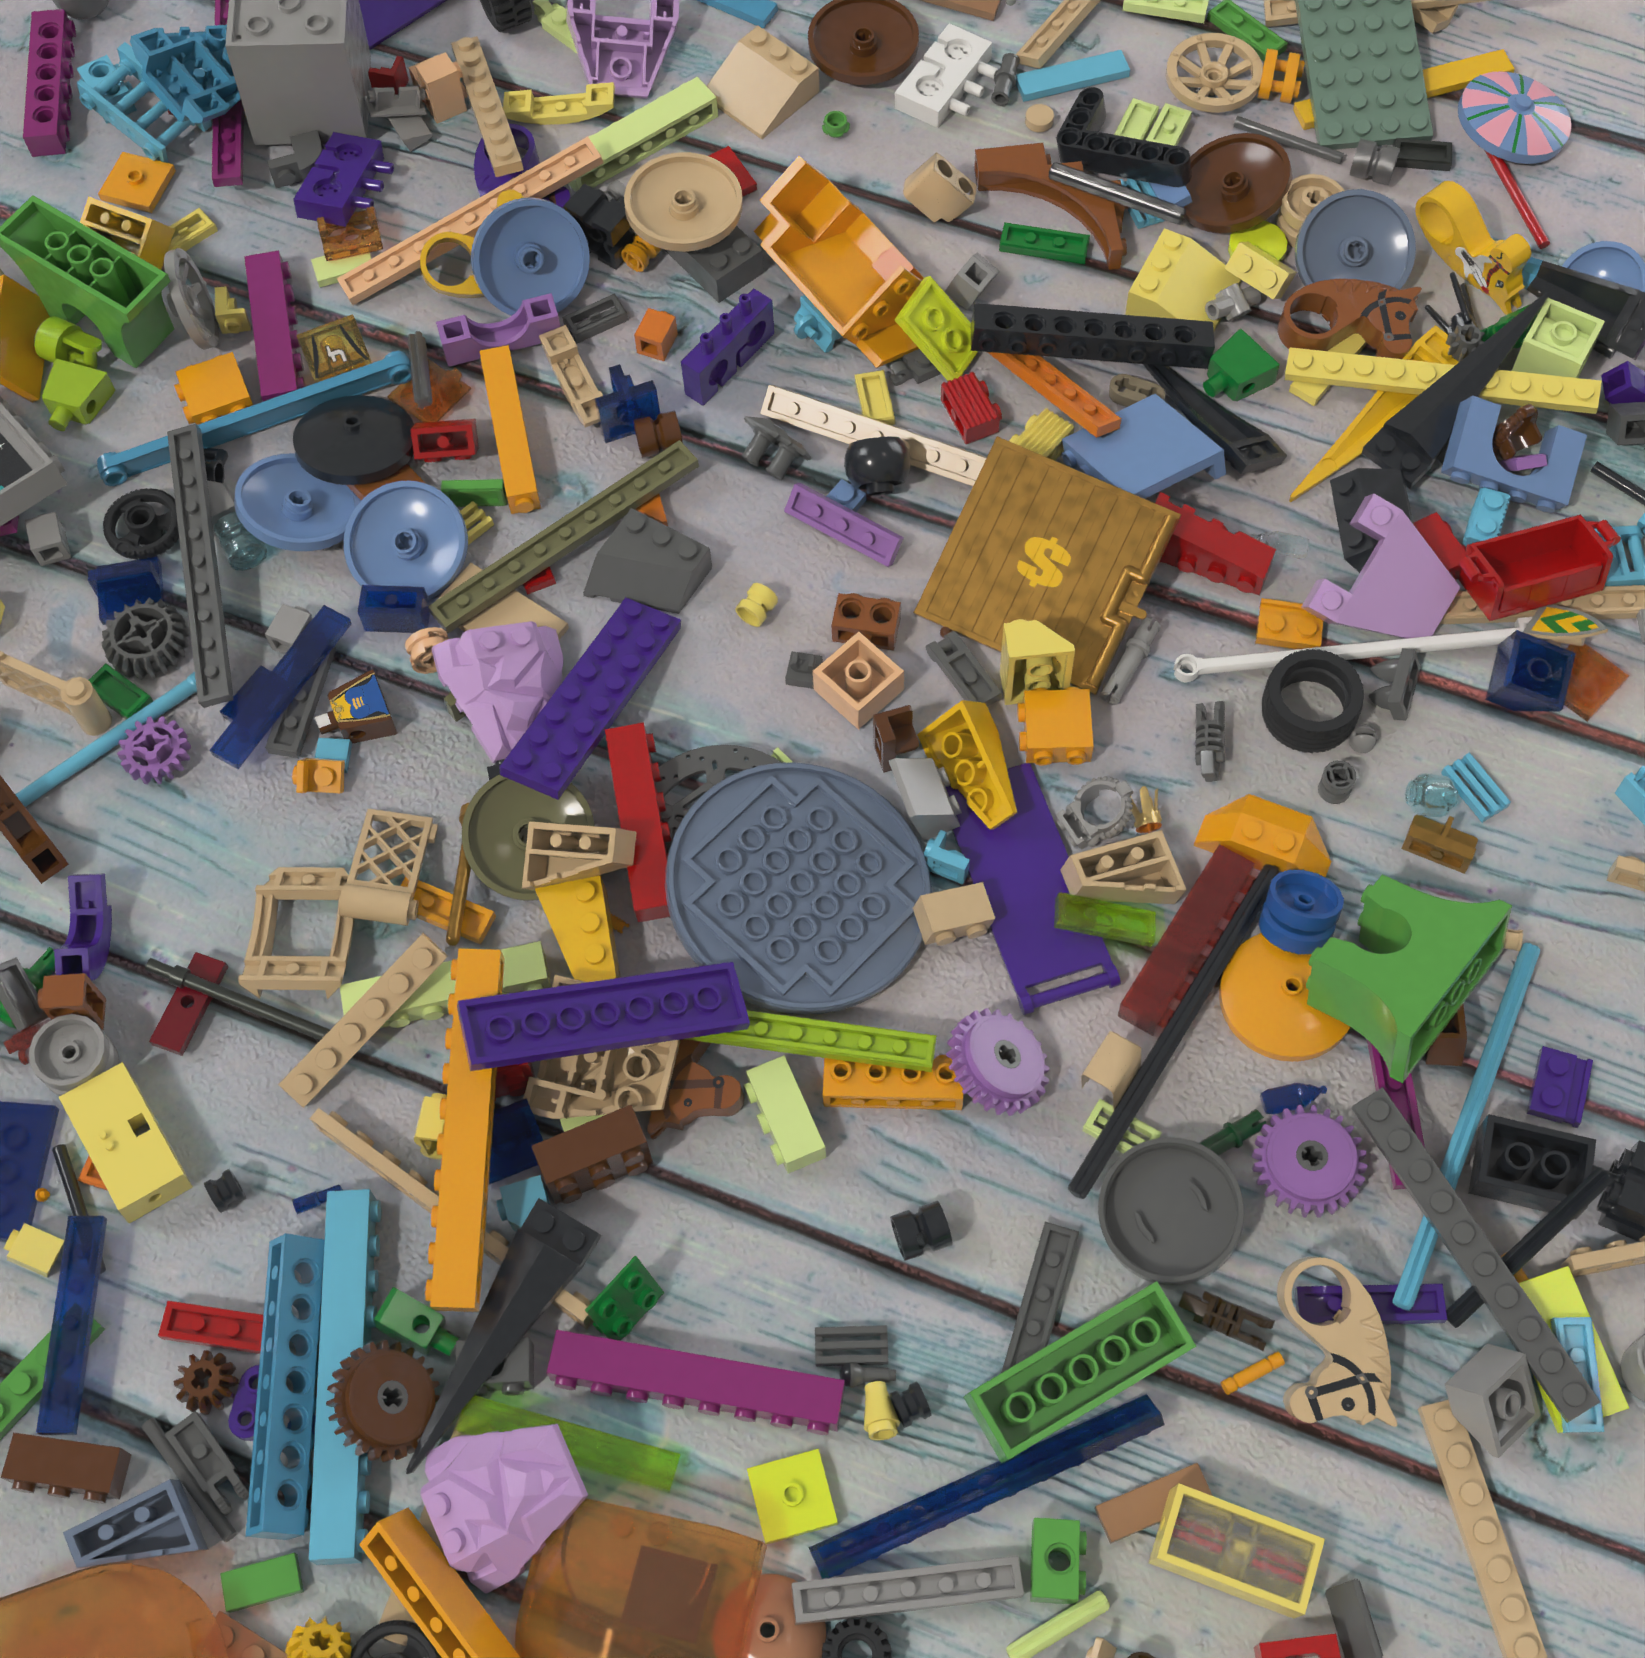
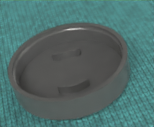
[1098,1137,1244,1285]

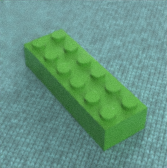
[963,1281,1196,1463]

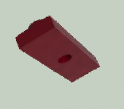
[149,952,228,1056]

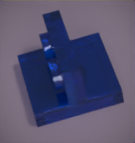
[595,364,660,444]
[88,556,164,625]
[489,1098,544,1185]

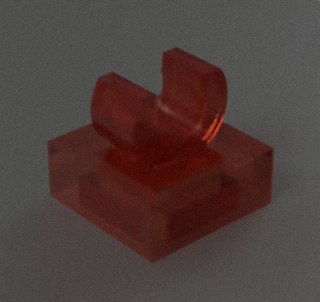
[3,1023,41,1065]

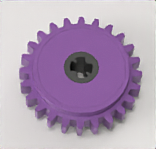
[946,1008,1050,1116]
[1252,1105,1367,1218]

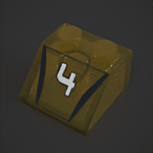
[296,314,372,383]

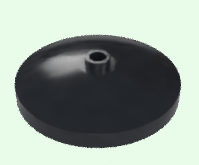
[293,395,414,485]

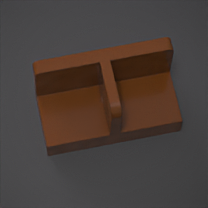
[873,705,919,773]

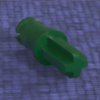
[1199,1109,1266,1156]

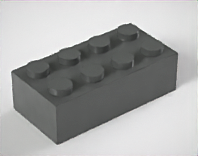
[664,225,764,303]

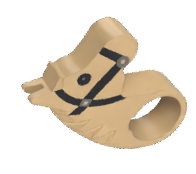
[1277,1257,1397,1427]

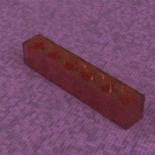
[1117,844,1256,1036]

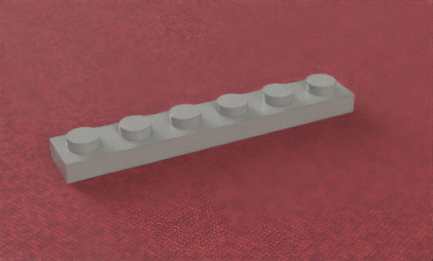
[791,1556,1024,1625]

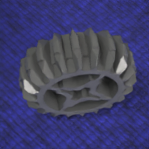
[101,598,189,680]

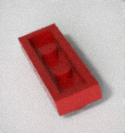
[158,1301,263,1354]

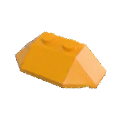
[1193,794,1331,878]

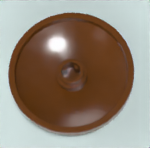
[808,0,919,85]
[1184,133,1293,233]

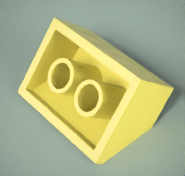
[1000,619,1075,705]

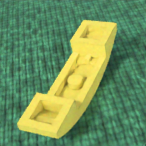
[503,82,615,125]

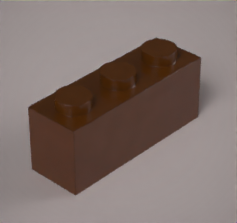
[1,1432,132,1504]

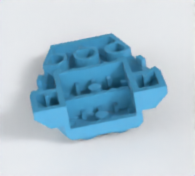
[130,25,241,123]

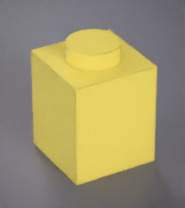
[4,1223,65,1277]

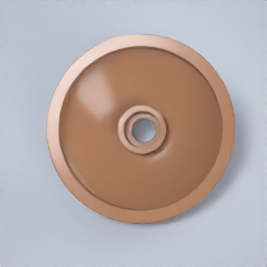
[712,1574,826,1658]

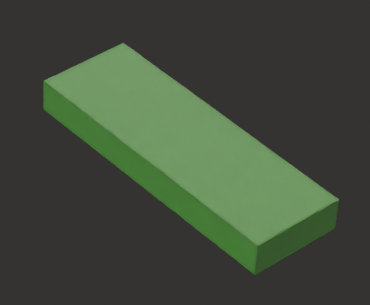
[1207,0,1288,62]

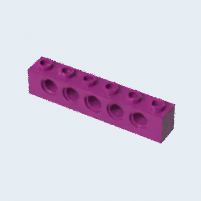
[23,9,76,157]

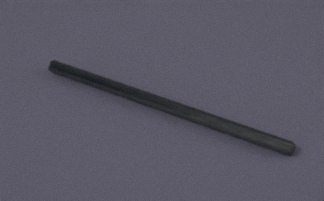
[1068,864,1281,1199]

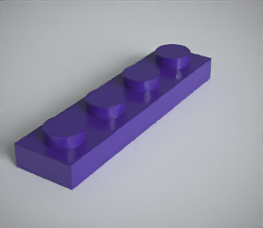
[1294,1284,1447,1324]

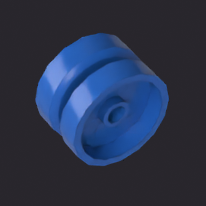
[1258,870,1344,954]

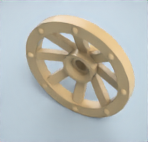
[1166,33,1263,113]

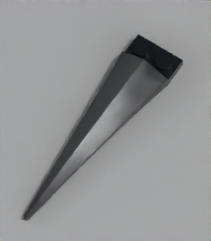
[1362,292,1549,489]
[1143,364,1287,474]
[406,1198,602,1474]

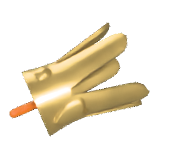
[1130,786,1162,833]

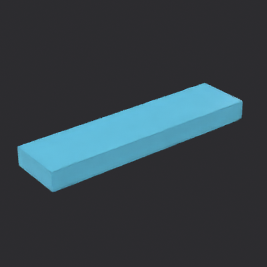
[1016,50,1130,102]

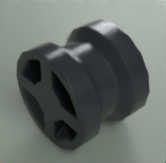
[204,1168,246,1213]
[890,1381,932,1428]

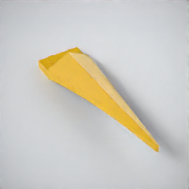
[1289,325,1459,502]

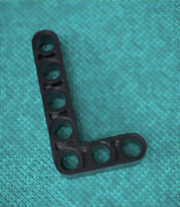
[1056,87,1192,187]

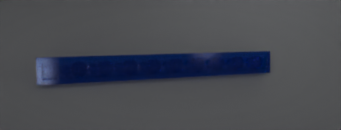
[808,1394,1165,1579]

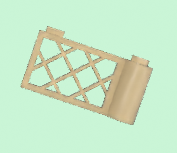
[0,651,112,736]
[339,809,438,926]

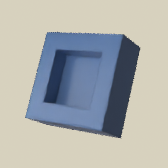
[826,479,866,512]

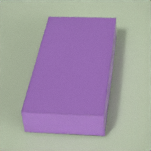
[1498,454,1547,471]

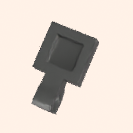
[889,349,941,386]

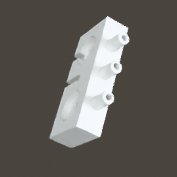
[895,23,998,128]

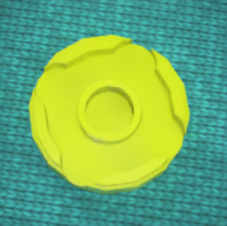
[1228,221,1288,262]

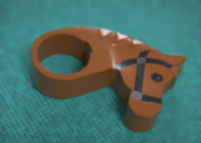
[1277,279,1422,359]

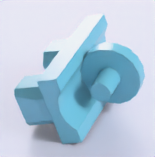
[794,295,842,353]

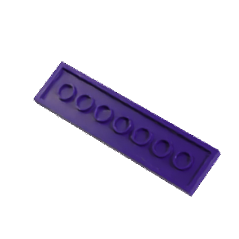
[499,597,681,800]
[457,962,750,1071]

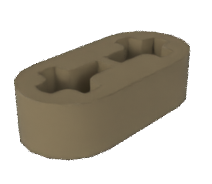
[1109,374,1165,407]

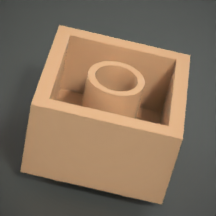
[813,632,904,730]

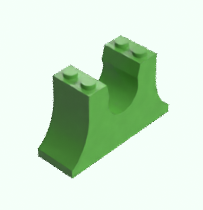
[0,195,175,368]
[1306,874,1512,1083]

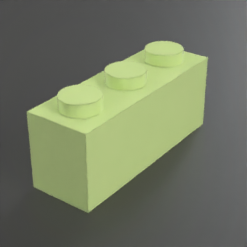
[743,1055,826,1174]

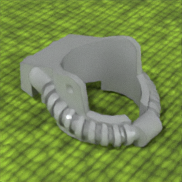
[1056,776,1133,849]

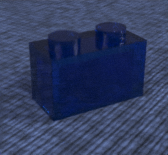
[357,585,430,633]

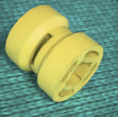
[735,583,778,627]

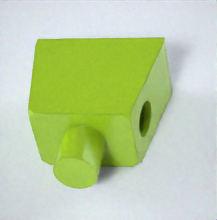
[42,358,116,431]

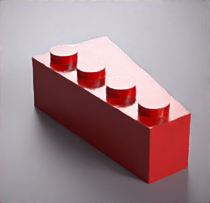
[1155,492,1276,596]

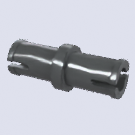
[991,53,1020,106]

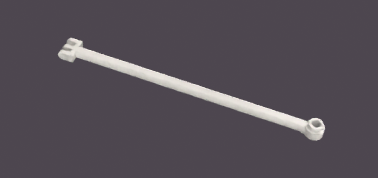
[1173,617,1545,683]

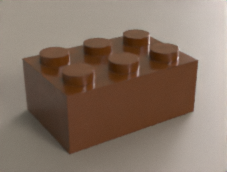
[532,1105,653,1204]

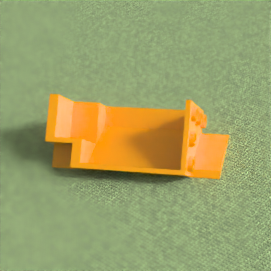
[754,156,924,368]

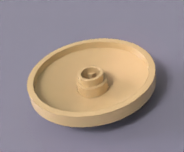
[624,152,743,252]

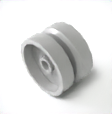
[29,1014,119,1096]

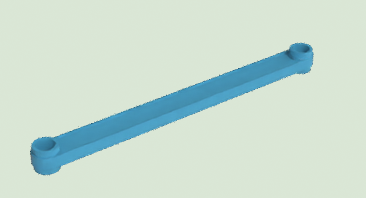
[97,351,412,486]

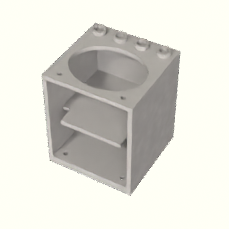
[225,0,371,145]

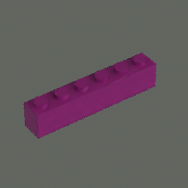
[244,250,306,402]

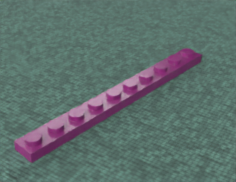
[212,0,244,187]

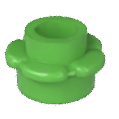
[822,111,850,138]

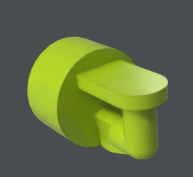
[34,316,102,369]

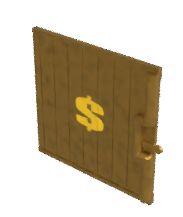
[913,436,1181,695]

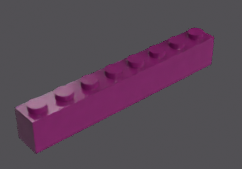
[546,1330,845,1435]

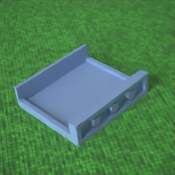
[1062,394,1226,499]

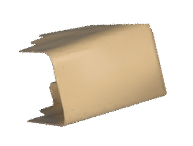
[903,152,977,222]
[1081,1031,1141,1110]

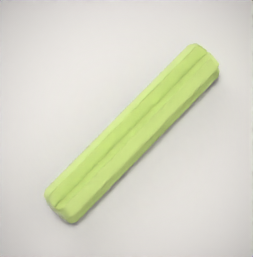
[1006,1590,1110,1658]

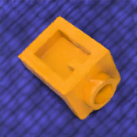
[292,758,345,794]

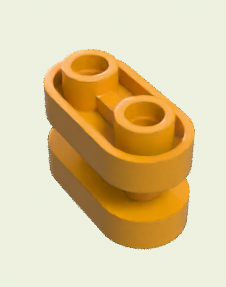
[1257,48,1305,104]

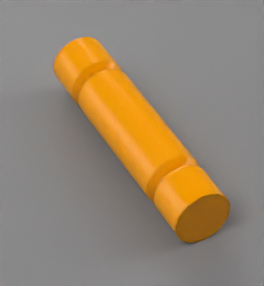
[1220,1351,1285,1395]

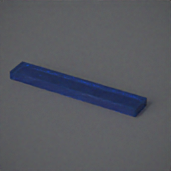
[209,605,352,769]
[36,1216,107,1435]

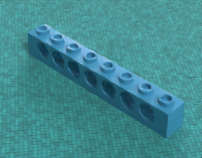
[245,1233,325,1540]

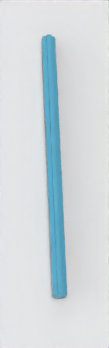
[1393,943,1540,1310]

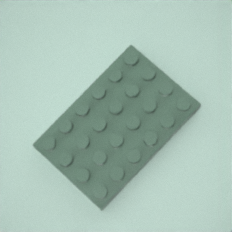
[1295,0,1433,150]

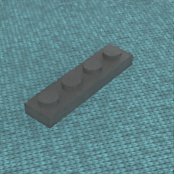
[265,638,336,759]

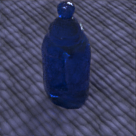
[1260,1083,1327,1115]

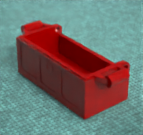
[1458,514,1621,621]

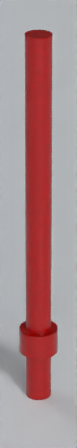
[1479,146,1550,249]

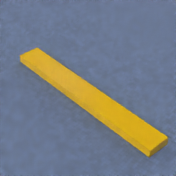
[1293,49,1515,130]

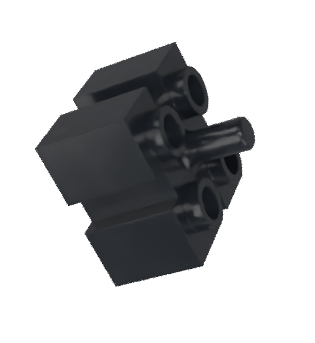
[563,184,635,270]
[1592,1140,1645,1242]

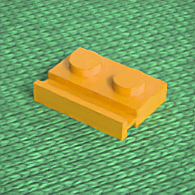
[1255,598,1323,649]

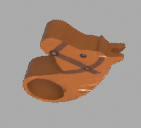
[639,1039,744,1140]

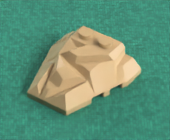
[520,975,680,1119]

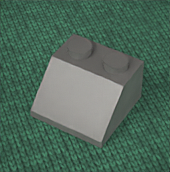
[889,758,962,841]
[1445,1343,1541,1458]

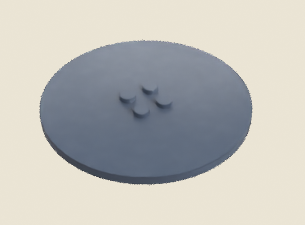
[665,762,932,1015]

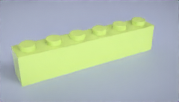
[568,77,718,192]
[339,941,551,1028]

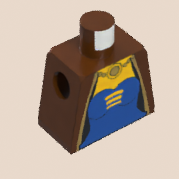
[315,670,398,744]

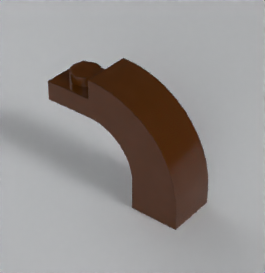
[0,775,69,884]

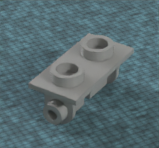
[364,86,426,117]

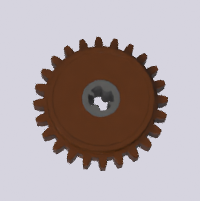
[326,1340,440,1462]

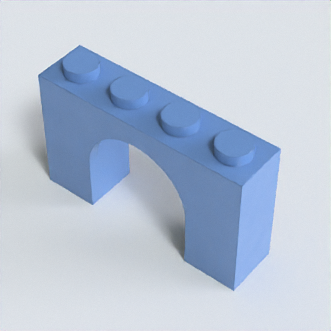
[1441,396,1587,513]

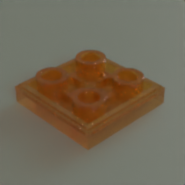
[1536,643,1629,722]

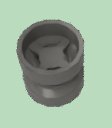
[1318,760,1356,804]

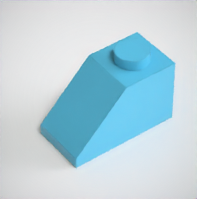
[496,1175,550,1232]

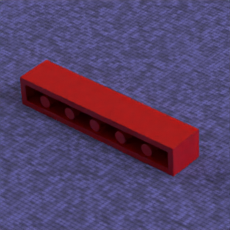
[605,722,672,923]

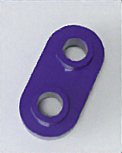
[228,1365,259,1441]

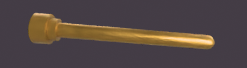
[446,803,471,946]

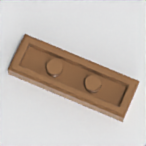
[1094,1463,1213,1544]

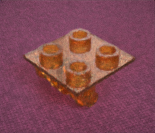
[387,359,471,422]

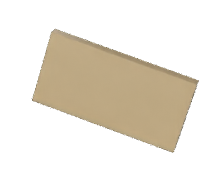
[436,562,569,640]

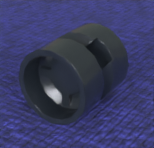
[890,1201,953,1261]

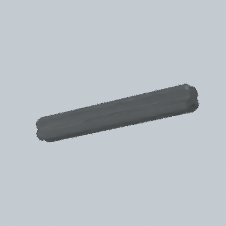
[408,331,432,409]

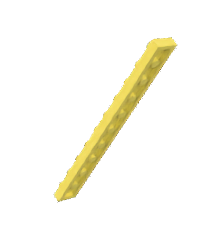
[1285,347,1602,414]

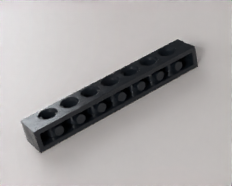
[971,303,1215,369]

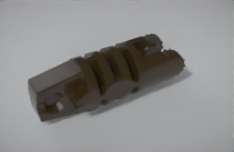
[1178,1291,1275,1351]

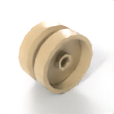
[1276,174,1344,248]

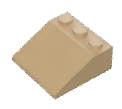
[707,26,820,139]

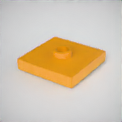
[98,152,176,213]

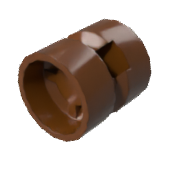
[633,411,683,459]

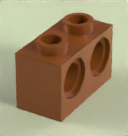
[831,593,901,651]
[38,973,106,1030]

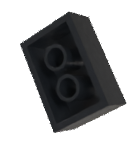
[1468,1114,1596,1219]

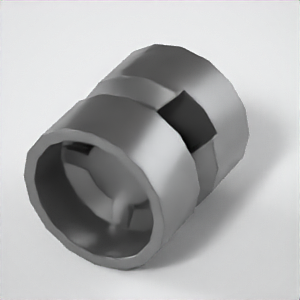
[1349,138,1400,186]

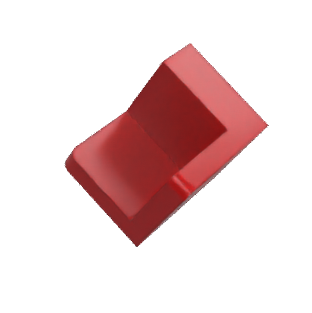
[368,56,409,95]

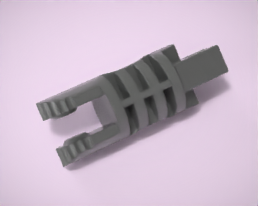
[1195,701,1225,782]

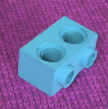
[77,55,137,124]

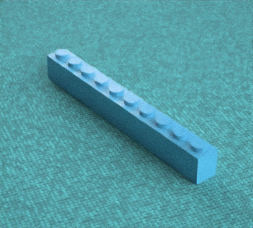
[309,1189,382,1565]

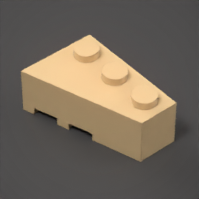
[1060,830,1187,904]

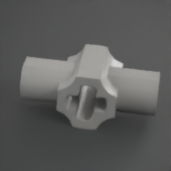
[1205,283,1261,323]

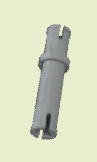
[1100,617,1161,705]

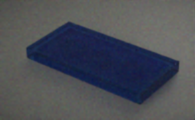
[0,1101,59,1242]

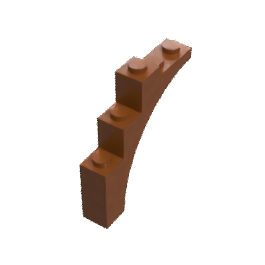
[974,143,1129,270]

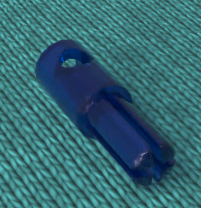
[292,1184,343,1214]

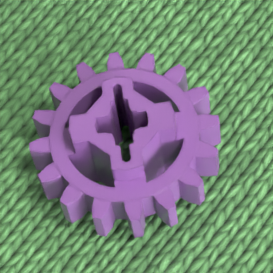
[117,716,191,785]

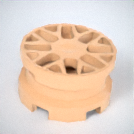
[405,627,449,674]

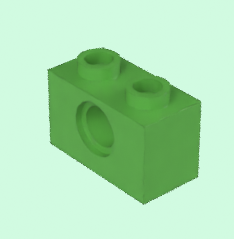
[1030,1518,1087,1605]

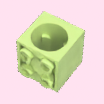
[1512,298,1605,378]

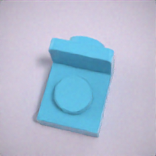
[924,830,970,885]

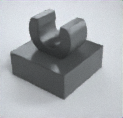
[785,651,823,689]

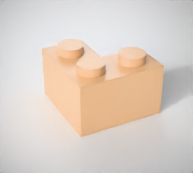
[408,52,468,124]

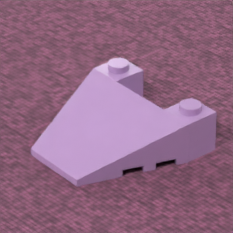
[566,0,679,99]
[1301,494,1460,638]

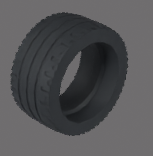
[1262,649,1364,753]

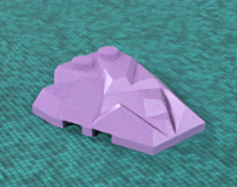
[431,621,564,763]
[420,1424,588,1594]

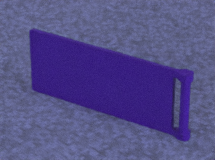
[946,763,1121,1015]

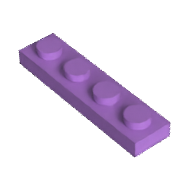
[784,483,904,567]

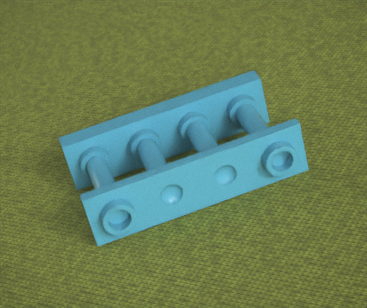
[77,42,212,163]

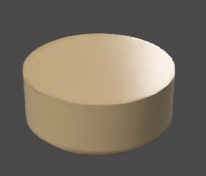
[1025,104,1054,132]

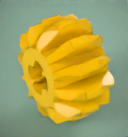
[285,1616,352,1658]

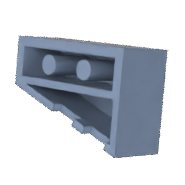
[63,1479,209,1568]

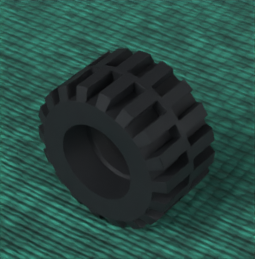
[480,0,532,32]

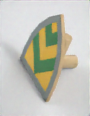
[1522,604,1608,658]

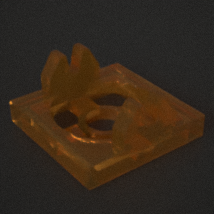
[317,206,383,261]

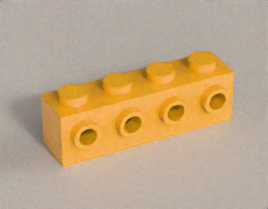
[823,1054,963,1110]

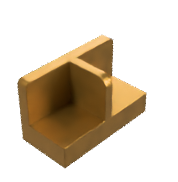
[1401,814,1478,874]

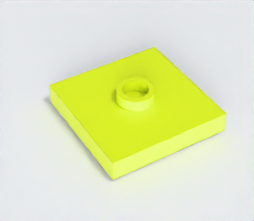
[747,1449,838,1545]

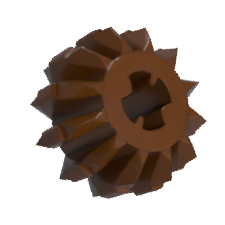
[173,1350,239,1415]

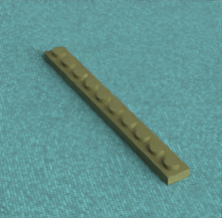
[428,440,699,634]

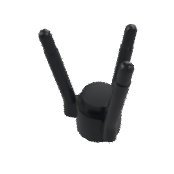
[1425,272,1479,335]

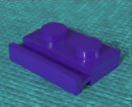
[1526,1046,1593,1128]

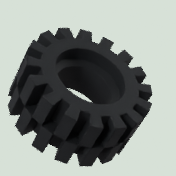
[822,1617,891,1658]

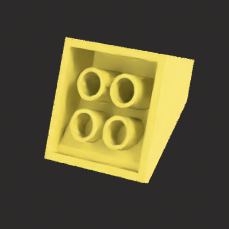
[1125,228,1241,331]

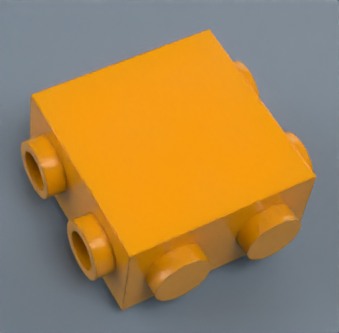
[174,352,253,425]
[1017,687,1094,766]

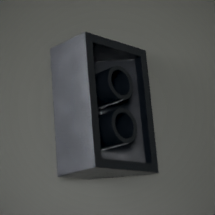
[1330,468,1414,573]

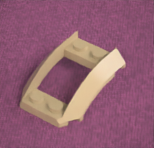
[238,867,354,1000]

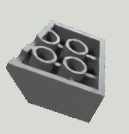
[583,508,712,614]

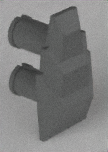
[741,416,811,481]

